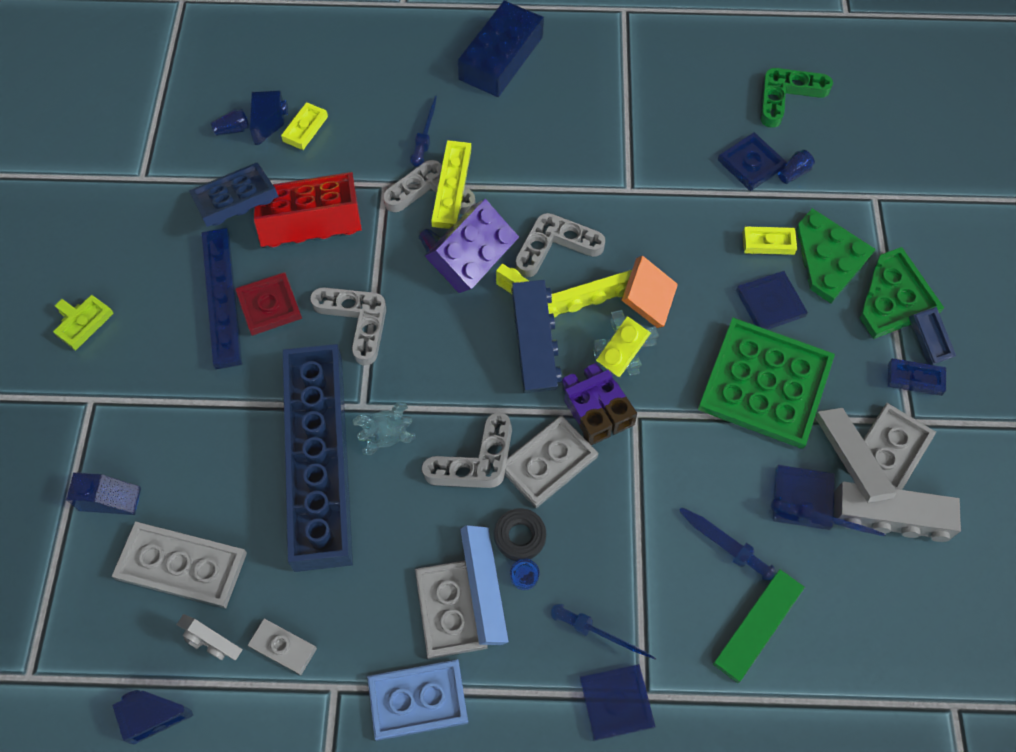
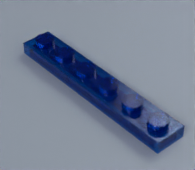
[201,228,243,370]

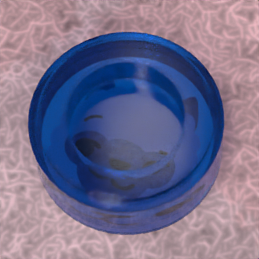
[510,559,540,590]

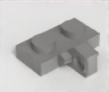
[176,614,242,661]

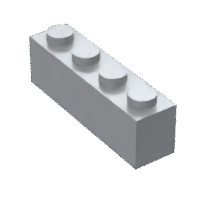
[834,482,961,542]

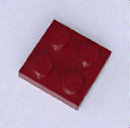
[235,272,302,336]

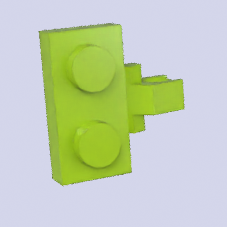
[53,295,114,351]

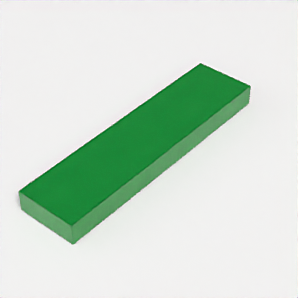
[713,569,805,684]

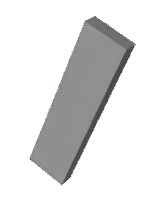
[816,408,897,503]

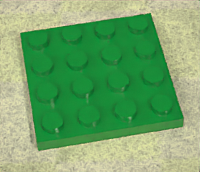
[698,318,835,449]

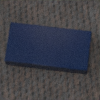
[909,307,956,366]

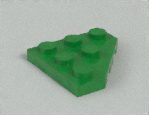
[796,208,876,304]
[860,247,944,339]

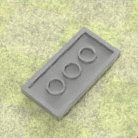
[112,522,247,609]

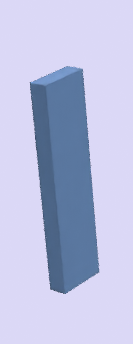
[460,525,509,645]

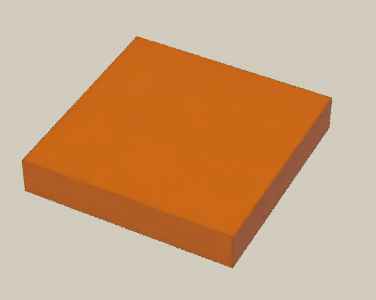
[622,256,678,328]

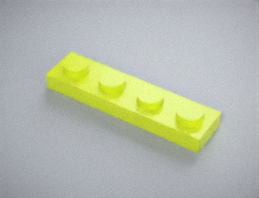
[431,140,471,229]
[548,270,632,318]

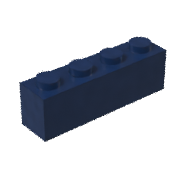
[511,280,562,393]

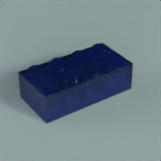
[458,0,544,97]

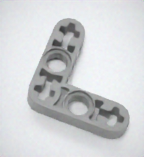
[383,160,475,215]
[516,213,605,278]
[311,288,386,365]
[422,412,512,488]

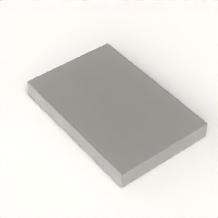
[845,403,936,490]
[505,415,599,508]
[415,561,488,659]

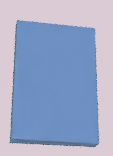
[367,659,469,741]

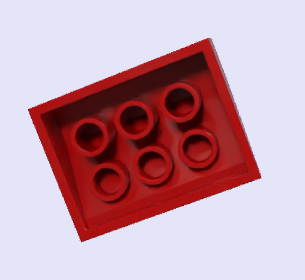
[254,172,362,247]

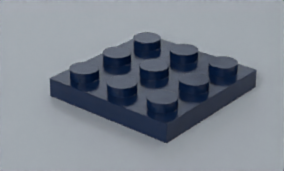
[189,162,279,227]

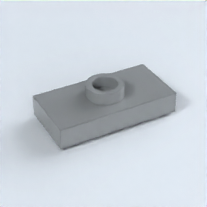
[248,619,317,676]

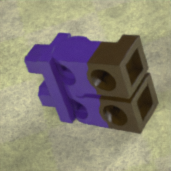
[562,363,637,446]

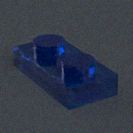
[887,358,946,396]

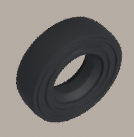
[494,508,546,561]

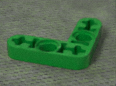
[760,68,833,128]

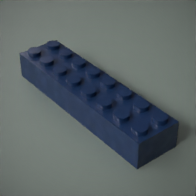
[283,344,353,572]

